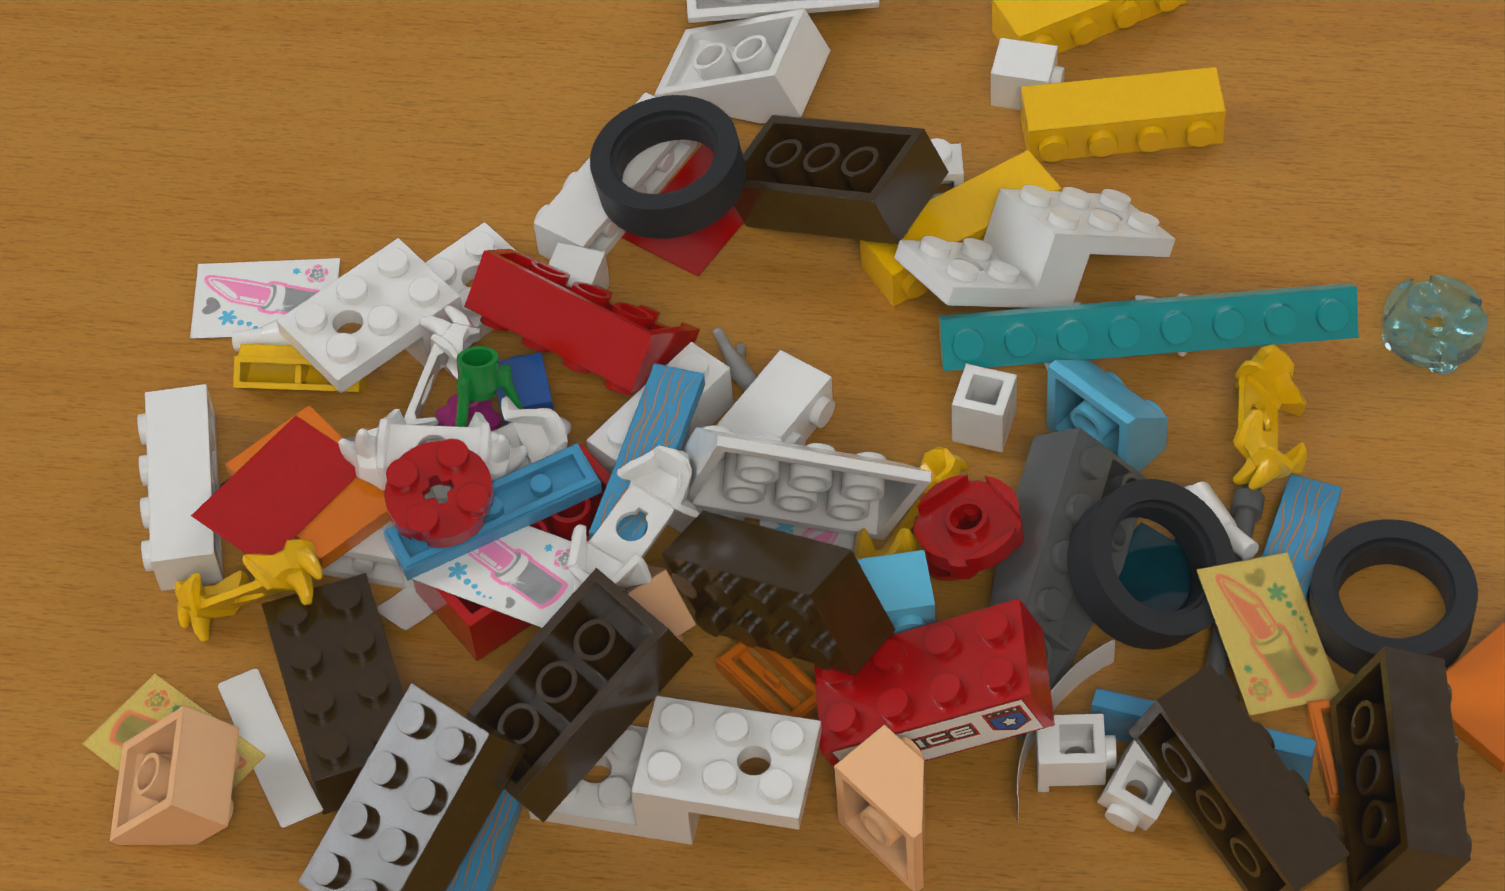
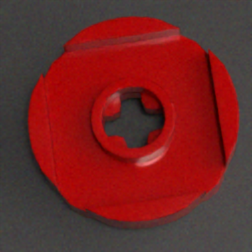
[384,438,494,548]
[914,475,1024,580]

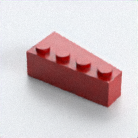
[464,249,700,395]

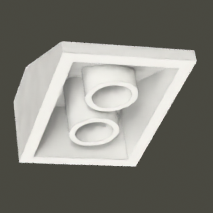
[654,8,831,124]

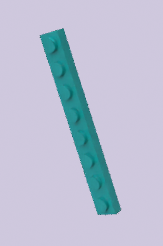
[938,283,1359,371]

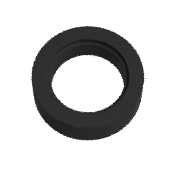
[590,95,746,239]
[1068,479,1235,650]
[1308,519,1478,675]

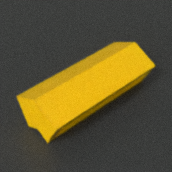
[233,344,369,392]

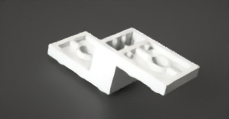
[894,185,1176,308]
[276,222,516,393]
[529,696,822,845]

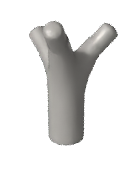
[713,327,758,392]

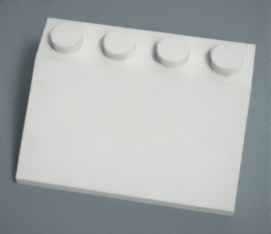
[683,425,931,540]

